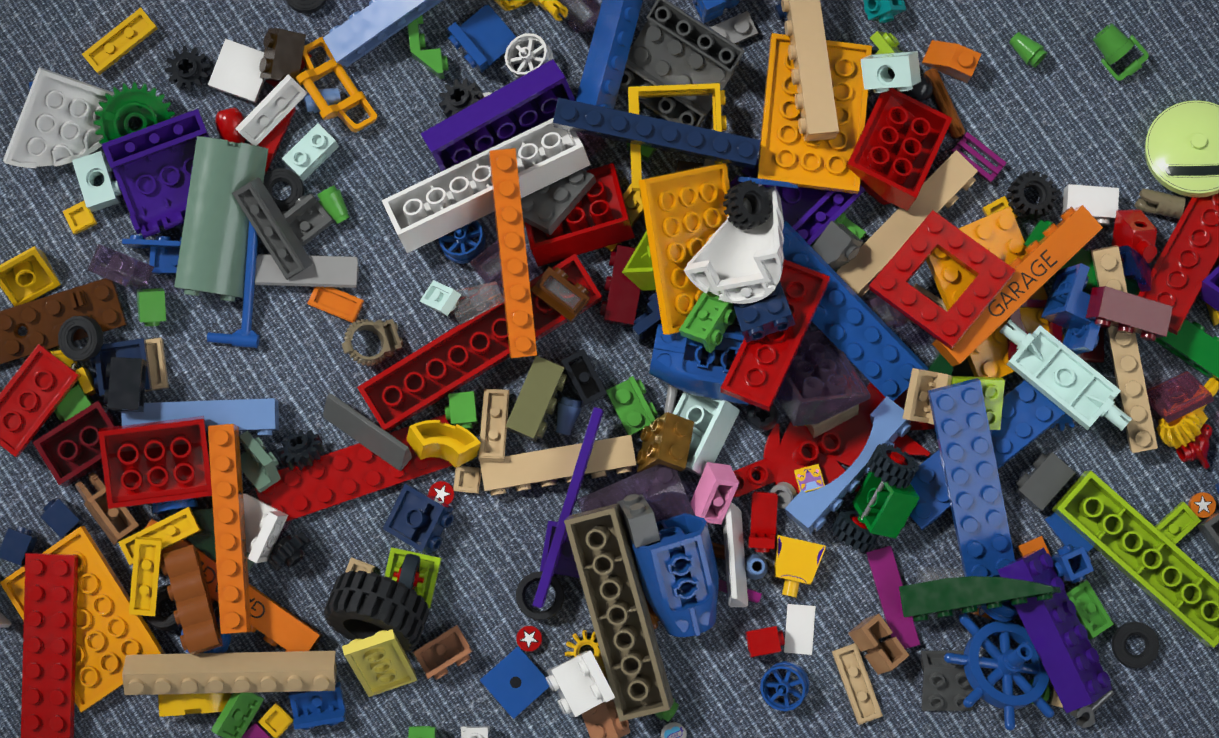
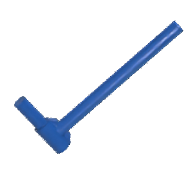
[207,221,260,348]

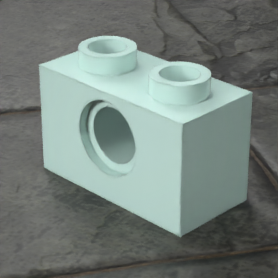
[861,51,921,93]
[282,123,339,182]
[72,151,122,212]

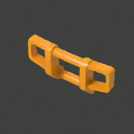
[296,37,377,133]

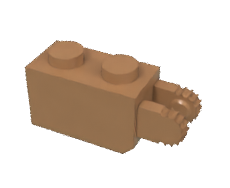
[75,472,139,545]

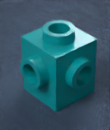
[863,0,906,23]

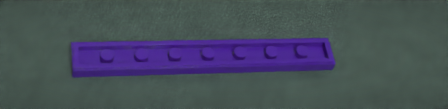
[532,407,604,608]

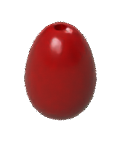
[215,107,246,143]

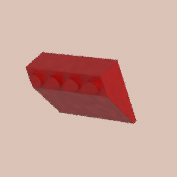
[846,88,953,211]
[525,163,635,267]
[98,416,212,509]

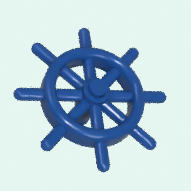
[944,614,1054,731]

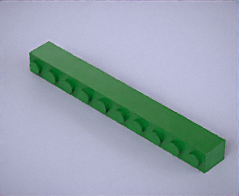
[1024,220,1219,381]

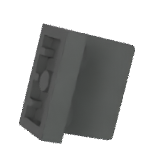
[920,651,974,711]

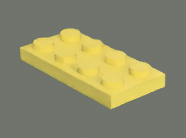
[342,629,418,697]

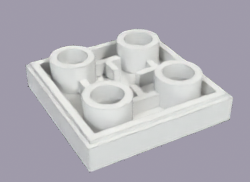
[208,39,265,103]

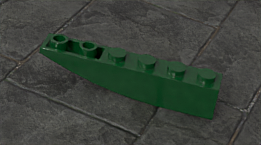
[899,576,1061,622]

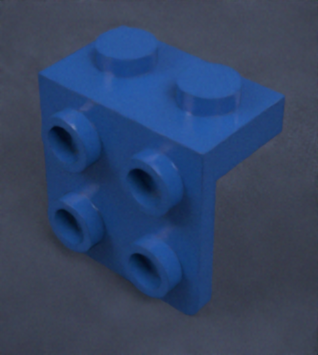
[447,5,516,73]

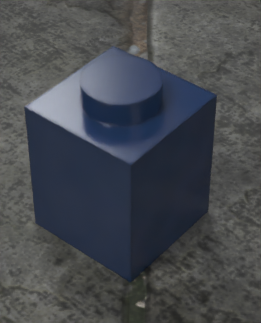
[40,499,86,539]
[0,525,38,566]

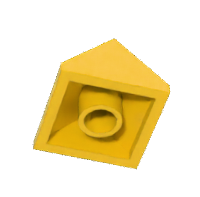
[0,246,61,307]

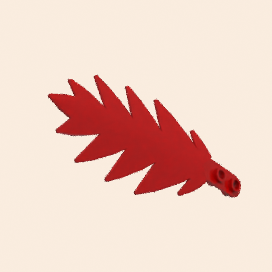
[733,372,935,498]

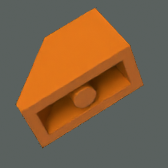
[921,40,981,83]

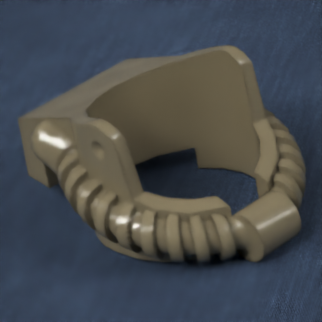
[341,319,403,366]

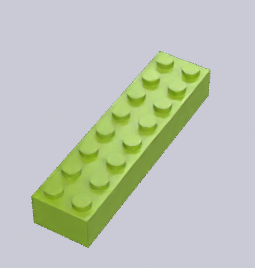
[1051,470,1219,648]

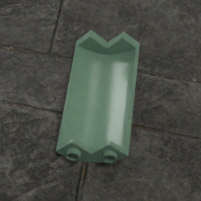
[174,136,268,302]

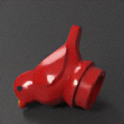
[1176,423,1212,469]

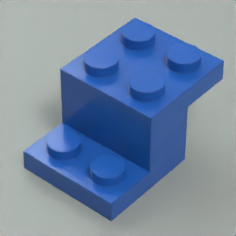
[1041,263,1100,355]

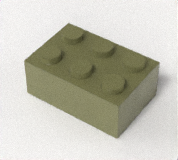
[505,356,568,442]

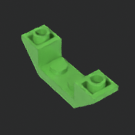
[408,5,449,79]

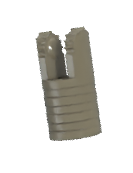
[1134,188,1185,219]

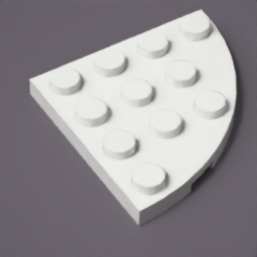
[3,67,114,168]

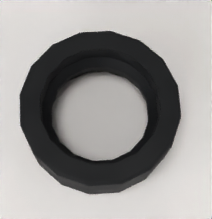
[516,571,565,620]

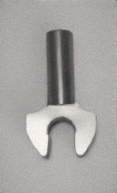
[1070,690,1114,728]

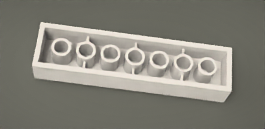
[382,118,590,253]

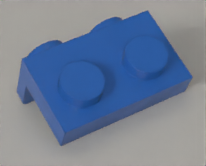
[289,682,346,730]

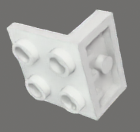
[243,493,288,563]

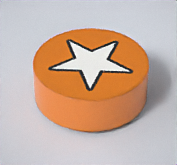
[1188,492,1216,518]

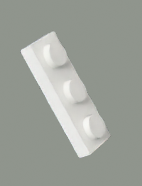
[235,74,307,146]

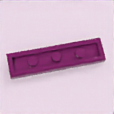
[866,546,920,649]

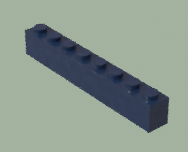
[553,98,761,169]

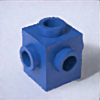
[1051,544,1094,583]

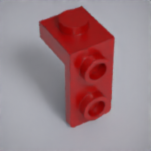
[749,491,778,552]

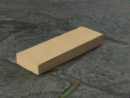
[478,389,510,463]
[831,643,883,725]

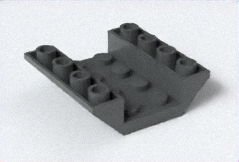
[619,0,745,127]

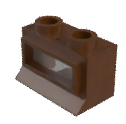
[530,267,590,325]

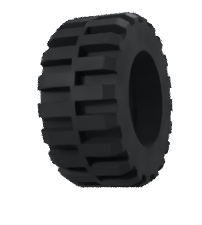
[324,571,429,653]

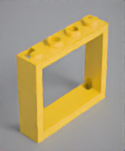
[628,83,728,191]

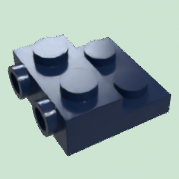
[733,281,796,343]
[632,292,661,344]
[91,338,152,398]
[383,483,454,554]

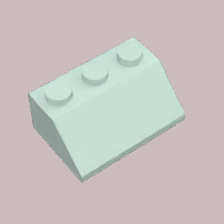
[673,392,740,476]

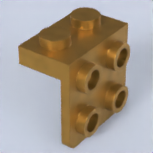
[636,412,694,473]

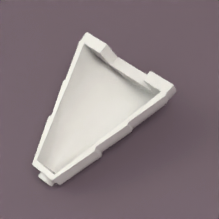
[684,186,784,304]

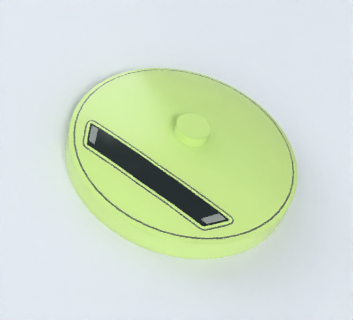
[1145,101,1219,197]

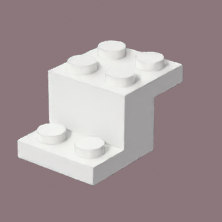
[546,650,615,717]

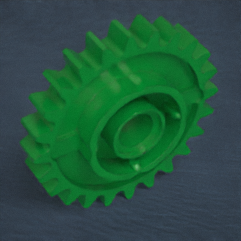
[94,81,175,144]

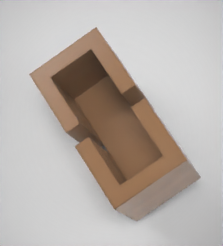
[848,614,910,675]

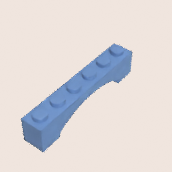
[785,397,911,535]

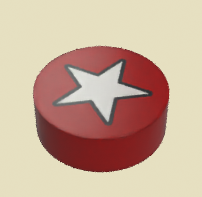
[429,481,455,505]
[516,626,542,652]

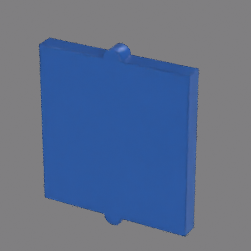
[737,176,798,188]

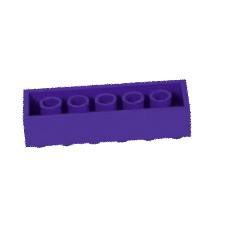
[420,59,576,172]
[998,547,1112,713]

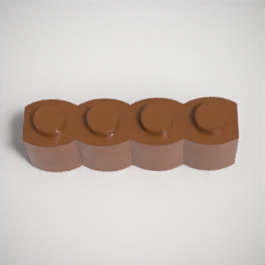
[161,545,223,655]

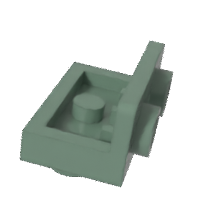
[239,431,281,492]

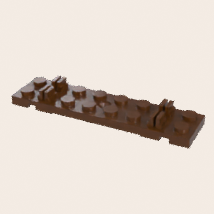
[0,276,128,365]

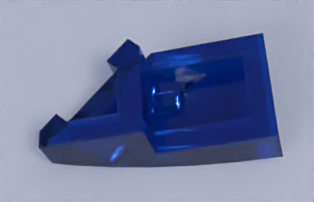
[1119,245,1151,292]

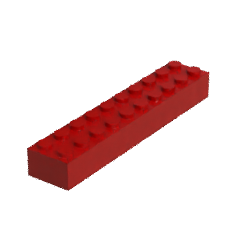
[357,254,602,432]

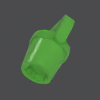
[1093,23,1149,81]

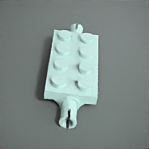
[1000,320,1132,431]

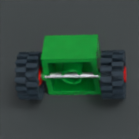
[831,443,920,552]

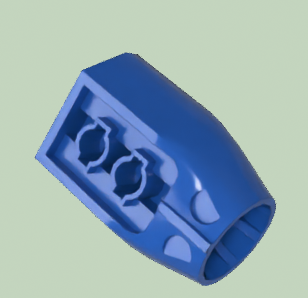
[649,323,748,405]
[630,513,719,637]

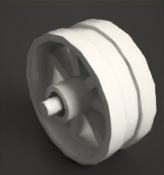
[505,33,553,79]

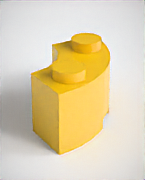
[407,420,481,468]
[158,693,231,717]

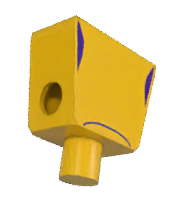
[774,535,826,598]

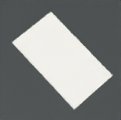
[784,604,816,655]

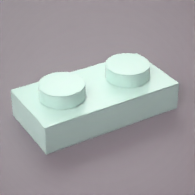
[420,280,461,316]

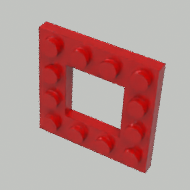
[869,210,1016,350]

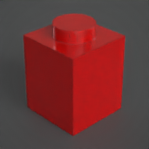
[745,626,785,657]

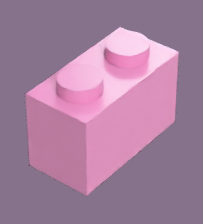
[690,462,739,525]

